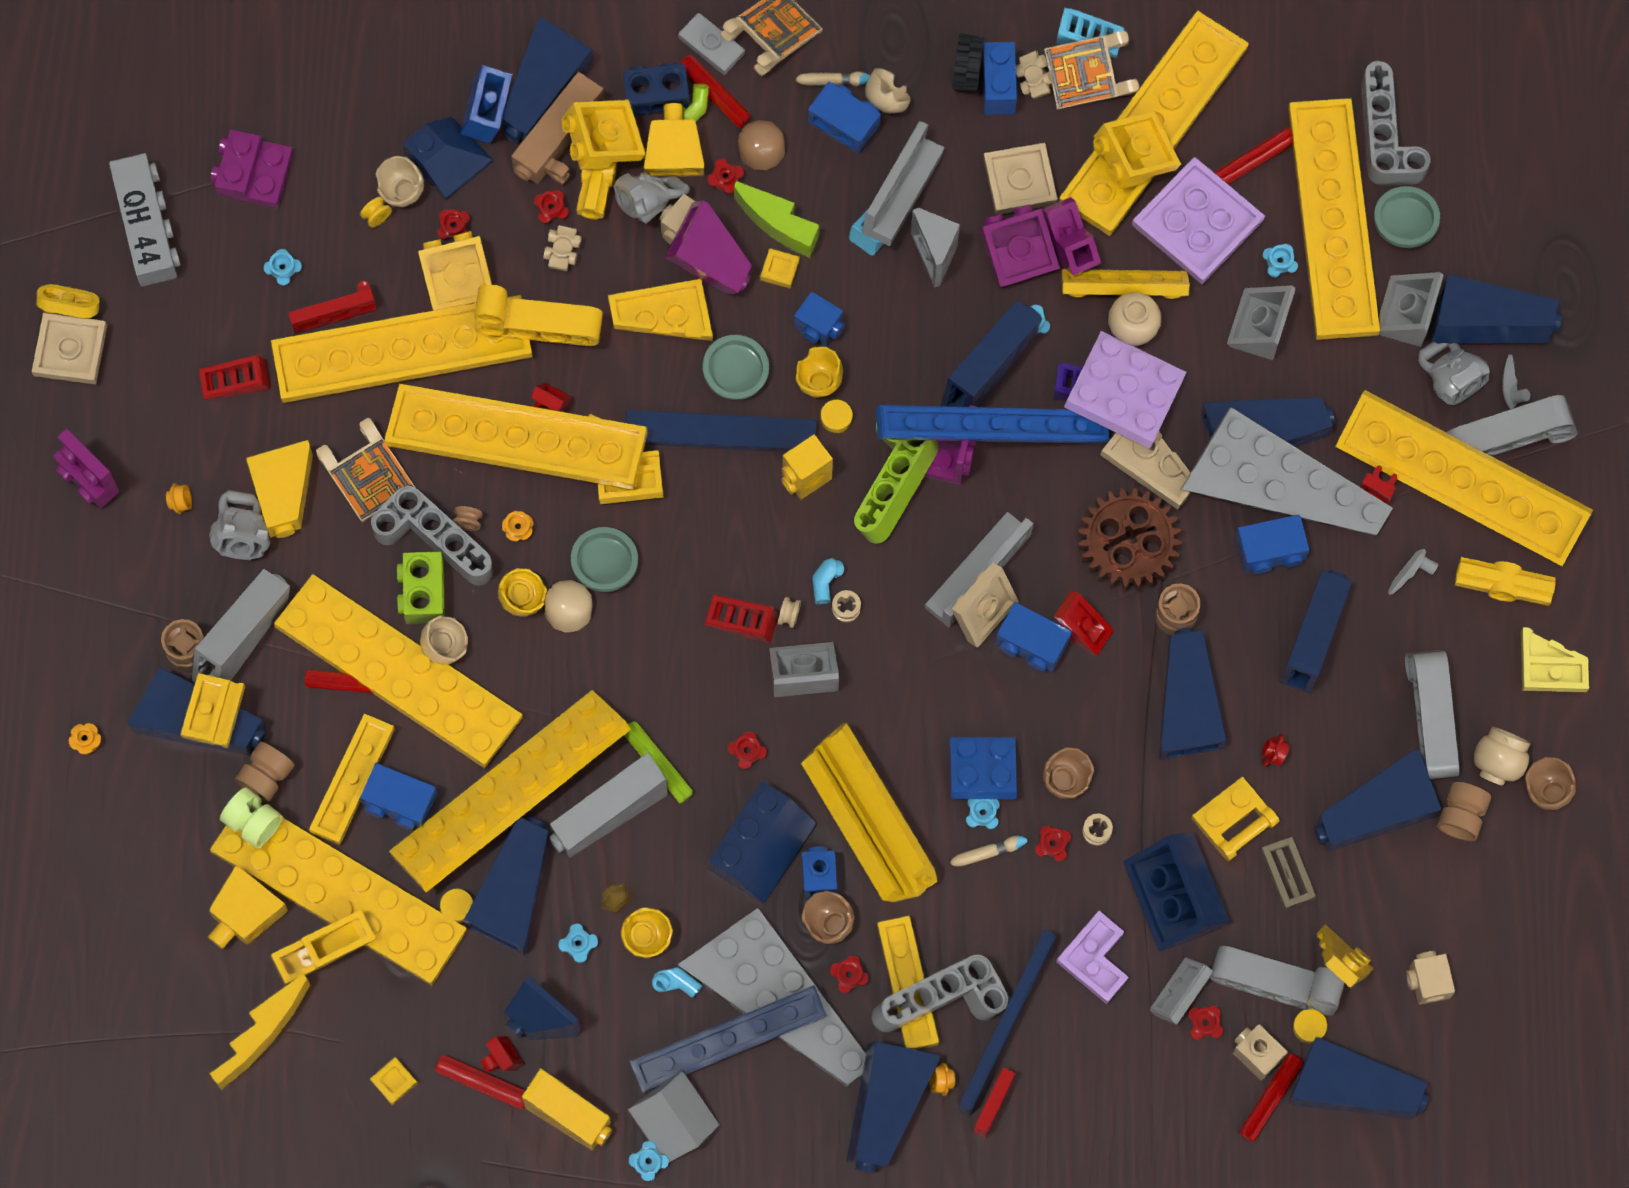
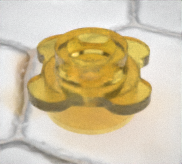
[600,882,631,914]

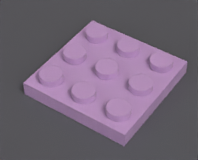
[1132,157,1265,285]
[1064,331,1186,449]

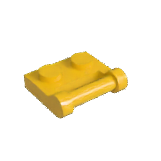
[1191,776,1280,861]

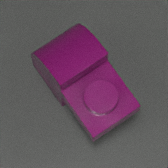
[1043,197,1101,275]

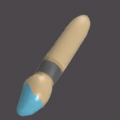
[796,72,870,86]
[950,836,1028,867]

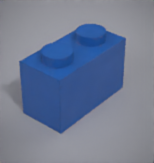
[982,42,1017,115]
[460,65,512,144]
[808,81,881,154]
[1235,515,1310,574]
[995,602,1072,673]
[360,763,438,830]

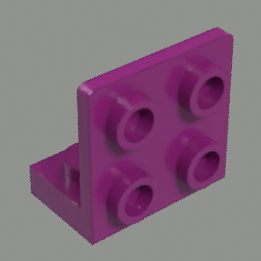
[924,405,977,485]

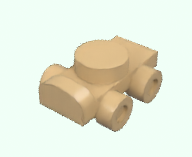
[1016,51,1053,99]
[544,225,581,272]

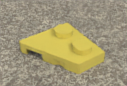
[1521,627,1589,692]

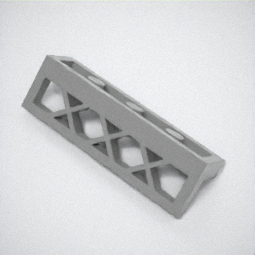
[862,121,945,246]
[925,512,1033,628]

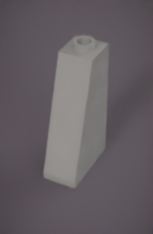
[192,569,290,683]
[549,753,668,858]

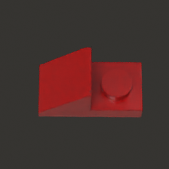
[1054,591,1114,656]

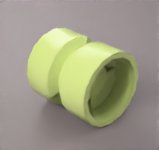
[220,787,283,849]

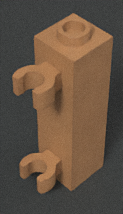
[511,72,605,185]

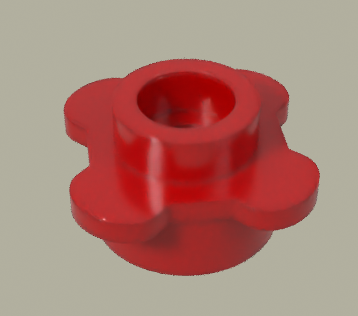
[707,159,744,194]
[534,190,569,223]
[437,210,470,240]
[728,731,766,770]
[1261,733,1289,767]
[1035,826,1071,861]
[830,955,868,994]
[1188,1006,1223,1040]

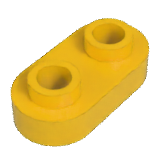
[36,284,99,319]

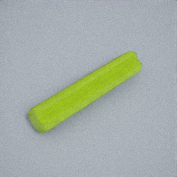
[624,721,693,803]

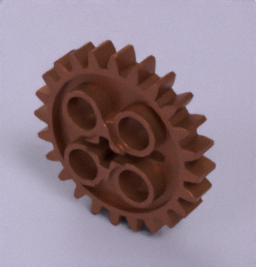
[1078,488,1182,591]

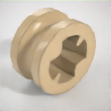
[832,590,861,622]
[778,597,801,628]
[1082,814,1113,846]

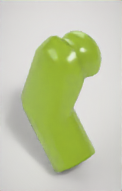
[683,84,709,122]

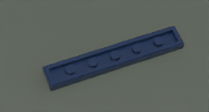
[625,410,817,452]
[958,929,1055,1116]
[630,985,827,1092]

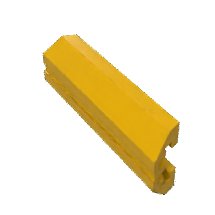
[801,723,937,902]

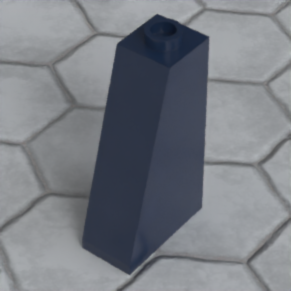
[501,17,593,143]
[1432,274,1562,343]
[940,300,1042,407]
[1200,397,1335,447]
[1280,570,1352,694]
[1159,628,1226,760]
[127,667,266,756]
[1314,749,1441,852]
[464,817,549,955]
[1289,1037,1430,1119]
[846,1041,940,1173]

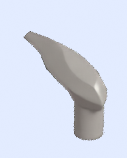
[1502,355,1530,410]
[1388,549,1439,595]

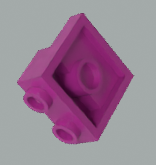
[211,129,293,208]
[978,204,1060,287]
[53,429,119,509]

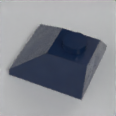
[402,117,493,200]
[504,976,581,1040]

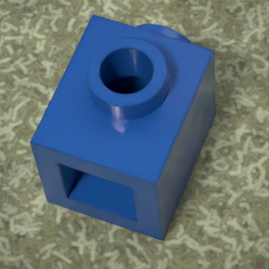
[794,291,845,347]
[802,847,837,898]

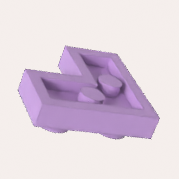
[1056,911,1129,1004]

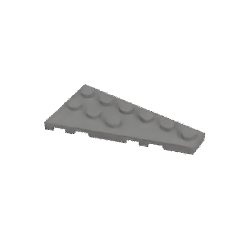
[1180,408,1393,536]
[678,908,866,1087]

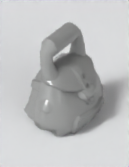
[613,172,689,224]
[1418,342,1490,405]
[209,490,271,561]

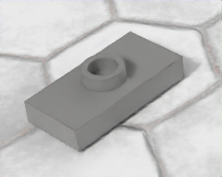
[678,12,745,76]
[1149,957,1213,1025]

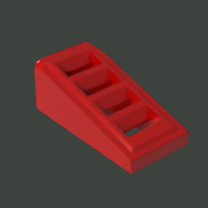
[199,354,270,400]
[704,594,778,643]

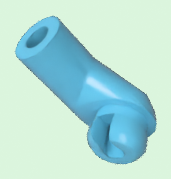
[812,558,844,604]
[652,968,703,998]

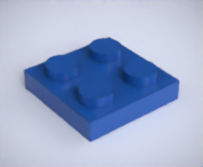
[950,737,1017,799]

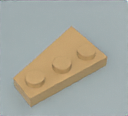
[1101,431,1192,510]

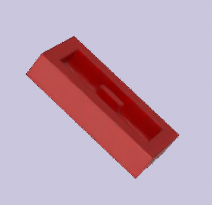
[973,1067,1015,1138]

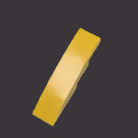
[210,974,310,1090]

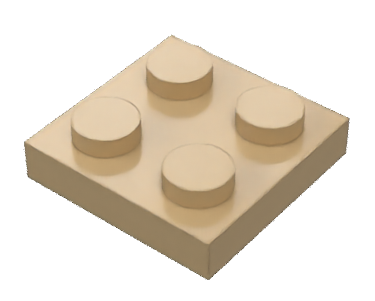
[983,143,1058,215]
[32,313,107,384]
[951,562,1019,648]

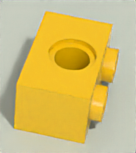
[781,434,833,500]

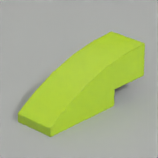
[734,181,819,258]

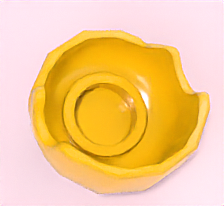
[796,347,843,398]
[498,568,547,617]
[621,908,673,958]

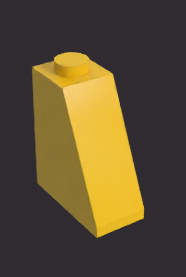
[246,440,313,538]
[522,1069,612,1151]

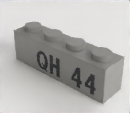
[109,153,181,287]

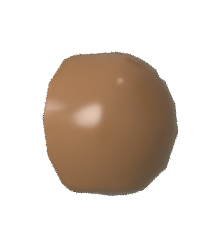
[738,120,785,170]
[1043,747,1094,799]
[1525,757,1576,810]
[802,890,855,945]

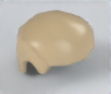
[865,68,911,113]
[375,156,424,207]
[544,580,593,633]
[420,615,468,665]

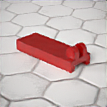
[288,281,377,335]

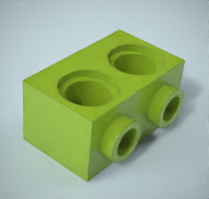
[397,552,445,624]

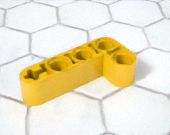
[474,284,603,346]

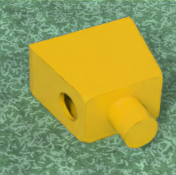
[644,103,704,177]
[208,865,288,950]

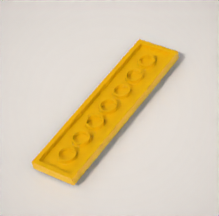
[1058,10,1249,236]
[1288,98,1380,340]
[271,295,532,403]
[384,384,648,490]
[1335,390,1593,566]
[274,574,523,769]
[389,690,631,892]
[210,818,467,986]

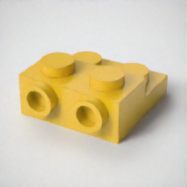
[562,100,646,170]
[1093,111,1181,189]
[418,232,492,311]

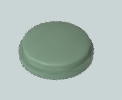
[1374,186,1440,248]
[702,335,769,400]
[571,527,638,592]

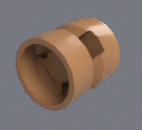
[1155,583,1201,635]
[161,619,204,672]
[234,742,295,803]
[1437,782,1492,841]

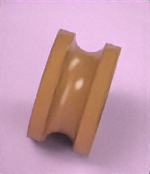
[452,506,483,531]

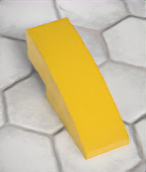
[270,909,376,986]

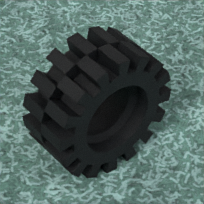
[952,33,984,92]

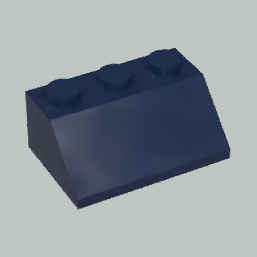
[708,781,817,905]
[1123,832,1230,952]

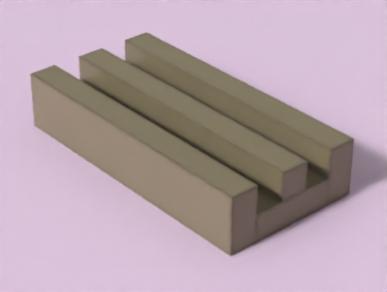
[1261,837,1316,910]

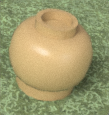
[1108,292,1161,346]
[1474,727,1531,786]

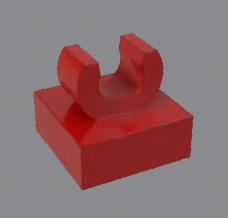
[531,382,572,412]
[1360,465,1397,505]
[480,1036,524,1072]

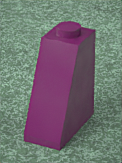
[664,200,752,295]

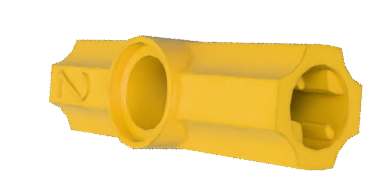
[577,162,617,220]
[1455,557,1556,606]

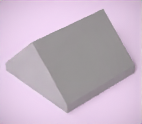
[911,208,960,288]
[1379,272,1444,347]
[1227,286,1296,360]
[769,642,839,697]
[627,1070,719,1162]

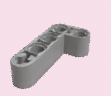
[1361,61,1431,185]
[1446,395,1578,456]
[371,486,494,586]
[1405,650,1459,780]
[1209,946,1345,1016]
[872,955,1008,1032]

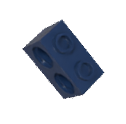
[623,62,689,117]

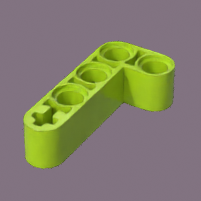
[854,423,939,544]

